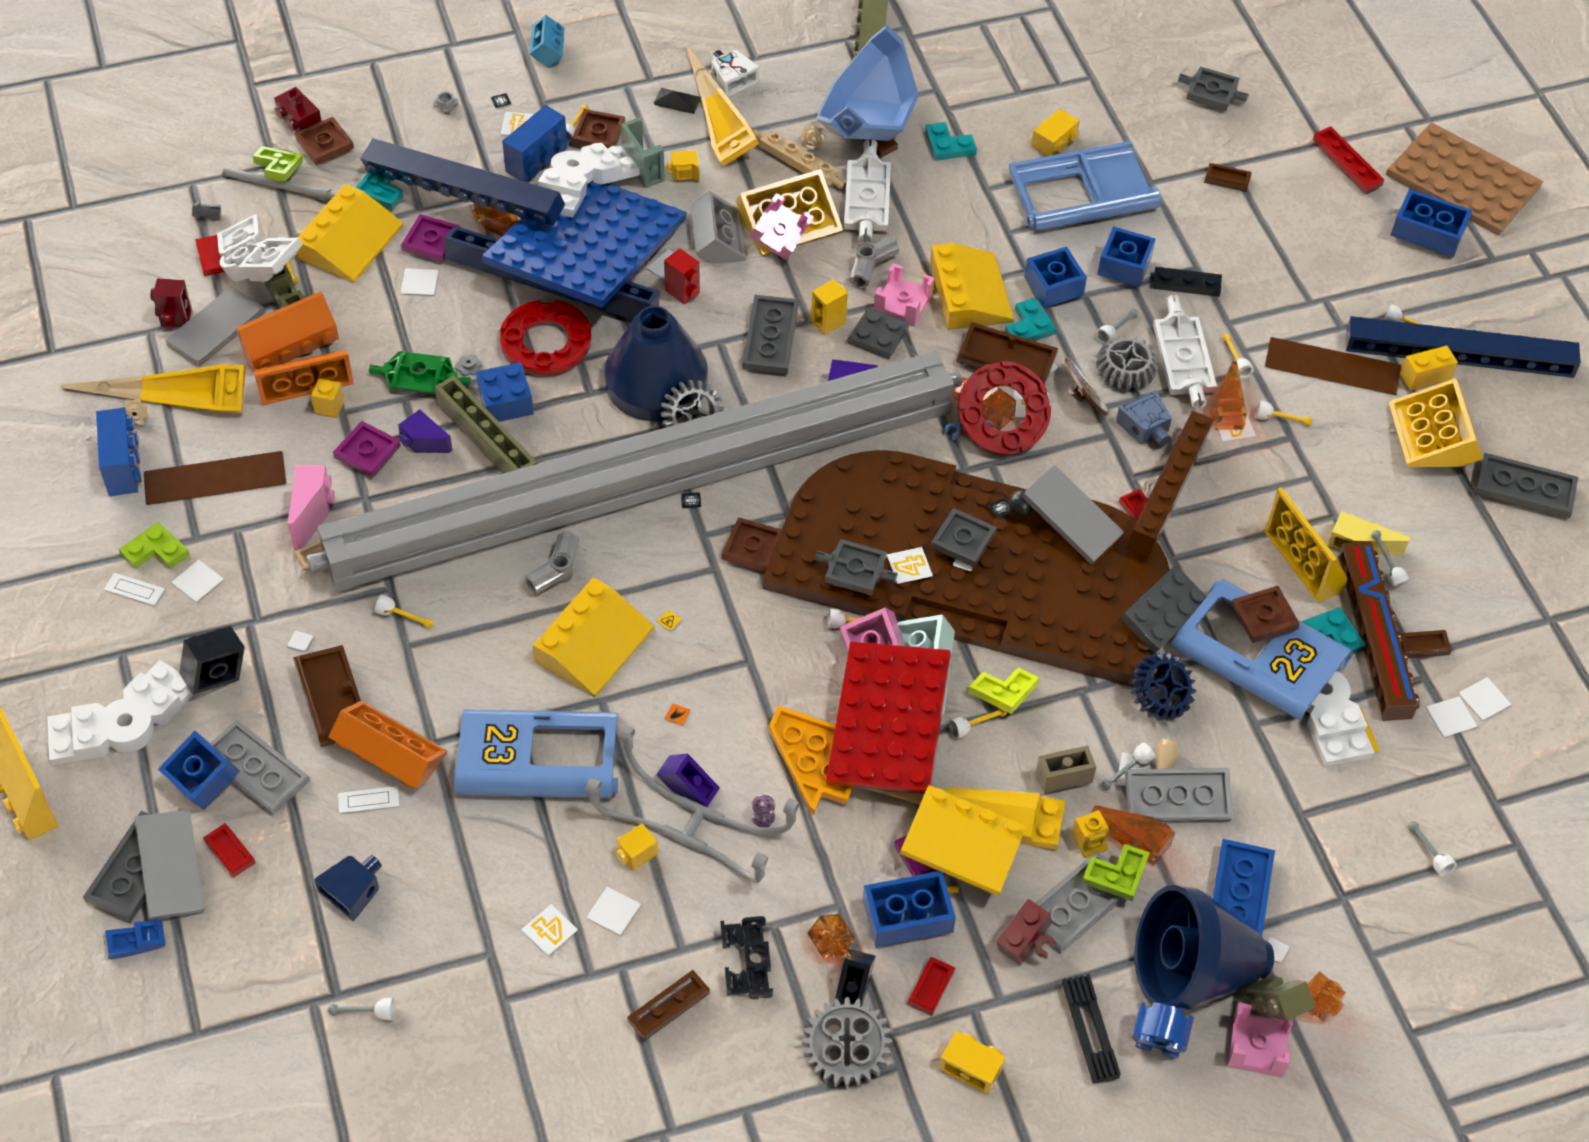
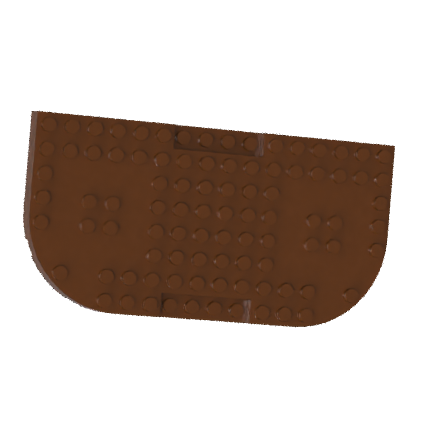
[763,450,1170,687]

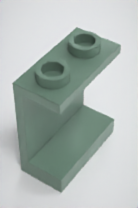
[621,117,665,188]

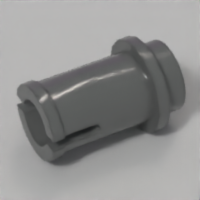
[192,202,221,219]

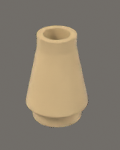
[1155,739,1181,769]

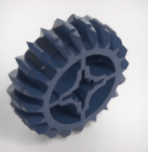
[1130,653,1197,721]

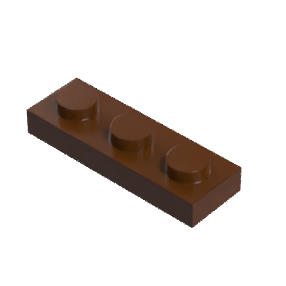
[627,970,710,1041]

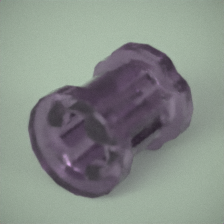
[752,795,775,828]

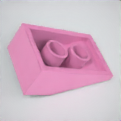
[288,465,335,551]
[840,608,904,650]

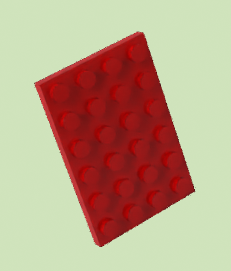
[826,641,951,794]

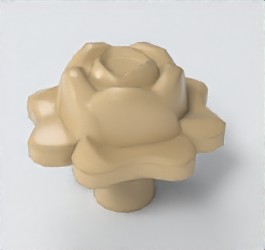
[799,124,825,150]
[120,398,149,425]

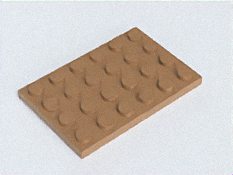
[1386,122,1543,236]

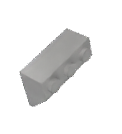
[691,191,746,263]

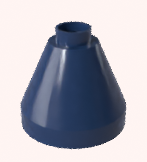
[605,306,708,421]
[1134,885,1274,1011]

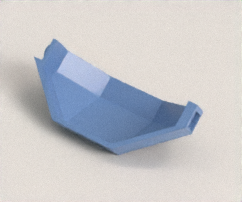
[816,24,919,141]

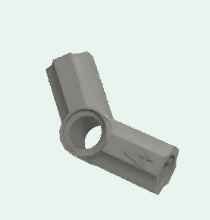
[850,236,899,289]
[524,531,579,594]

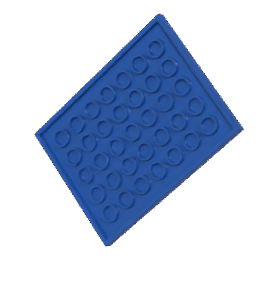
[482,180,687,308]

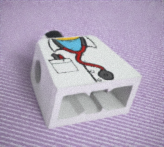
[711,50,759,97]

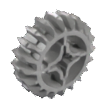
[1096,335,1159,391]
[661,380,724,426]

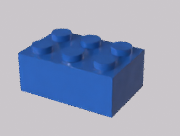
[502,105,568,182]
[1390,189,1473,257]
[96,407,142,497]
[863,871,956,948]

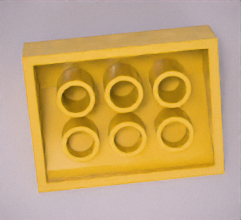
[736,169,843,256]
[297,184,404,283]
[930,243,1014,330]
[1389,378,1484,467]
[1264,487,1347,603]
[533,577,654,698]
[0,708,59,840]
[899,785,1026,896]

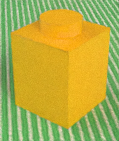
[311,378,345,418]
[616,823,659,871]

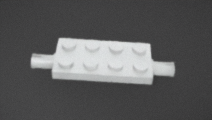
[844,140,891,243]
[1153,295,1217,409]

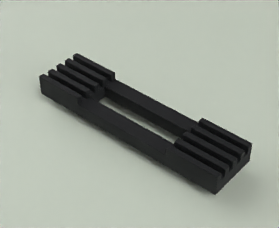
[1062,974,1121,1084]

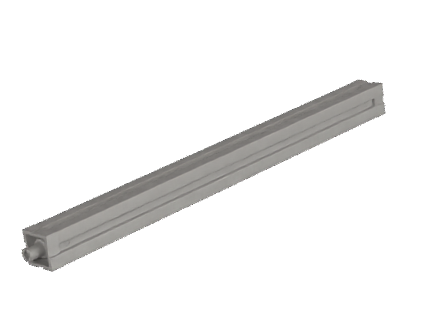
[307,350,962,593]

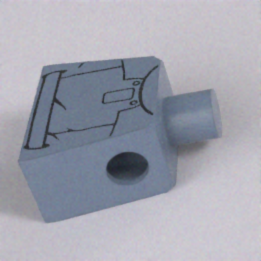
[1116,390,1172,446]

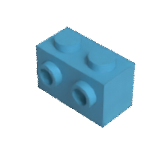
[529,15,565,68]

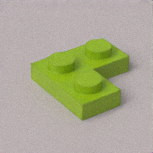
[253,146,303,182]
[119,522,190,569]
[1082,844,1150,901]

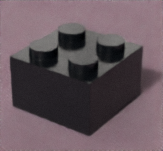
[179,626,245,695]

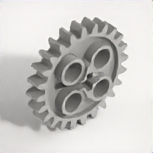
[802,997,892,1089]

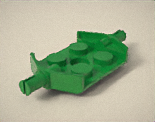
[369,351,471,394]

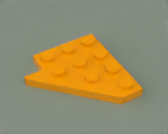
[769,705,854,815]

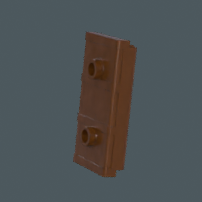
[956,322,1058,385]
[293,645,361,747]

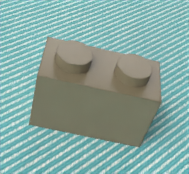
[1036,745,1096,793]

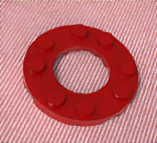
[500,300,592,375]
[957,361,1051,455]

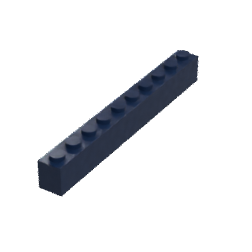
[360,138,565,226]
[445,226,660,320]
[1346,316,1581,378]

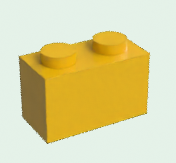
[1031,108,1080,156]
[811,279,848,335]
[1400,346,1458,391]
[939,1031,1006,1095]

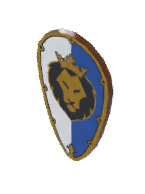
[1065,356,1110,416]

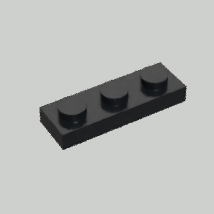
[1153,267,1222,297]

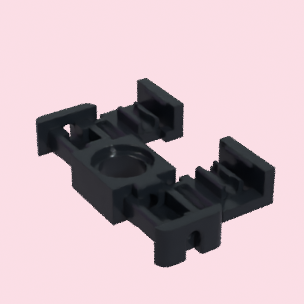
[720,916,773,1000]

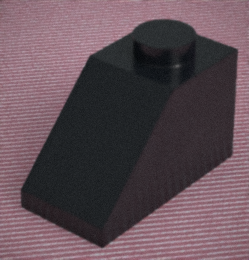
[833,949,876,1007]

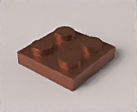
[572,109,625,148]
[295,117,354,165]
[722,517,781,572]
[1232,586,1300,643]

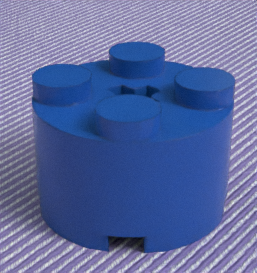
[1132,1002,1194,1058]

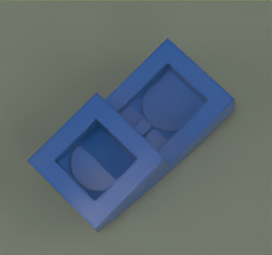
[104,919,166,959]

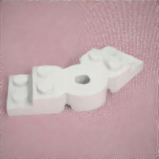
[538,143,640,217]
[217,213,303,282]
[1256,642,1375,767]
[47,660,195,765]

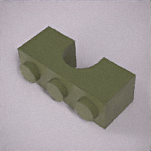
[265,265,305,309]
[1243,976,1316,1021]

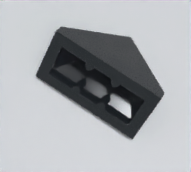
[654,88,701,114]

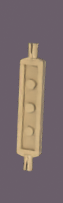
[753,128,847,190]

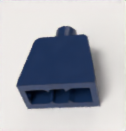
[314,855,382,922]

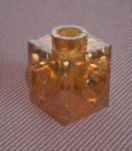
[807,914,856,958]
[1307,971,1346,1022]

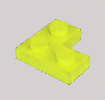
[969,667,1039,714]

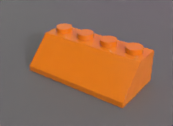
[236,291,339,373]
[253,349,354,406]
[328,701,448,789]

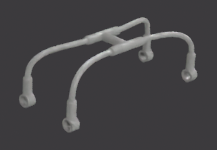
[585,725,800,883]

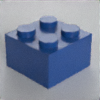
[1097,226,1156,287]
[1024,246,1087,308]
[476,362,534,422]
[158,730,240,810]

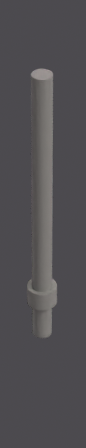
[222,167,336,202]

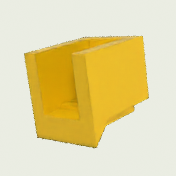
[667,150,699,182]
[1072,810,1109,858]

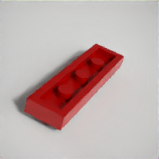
[1313,126,1385,193]

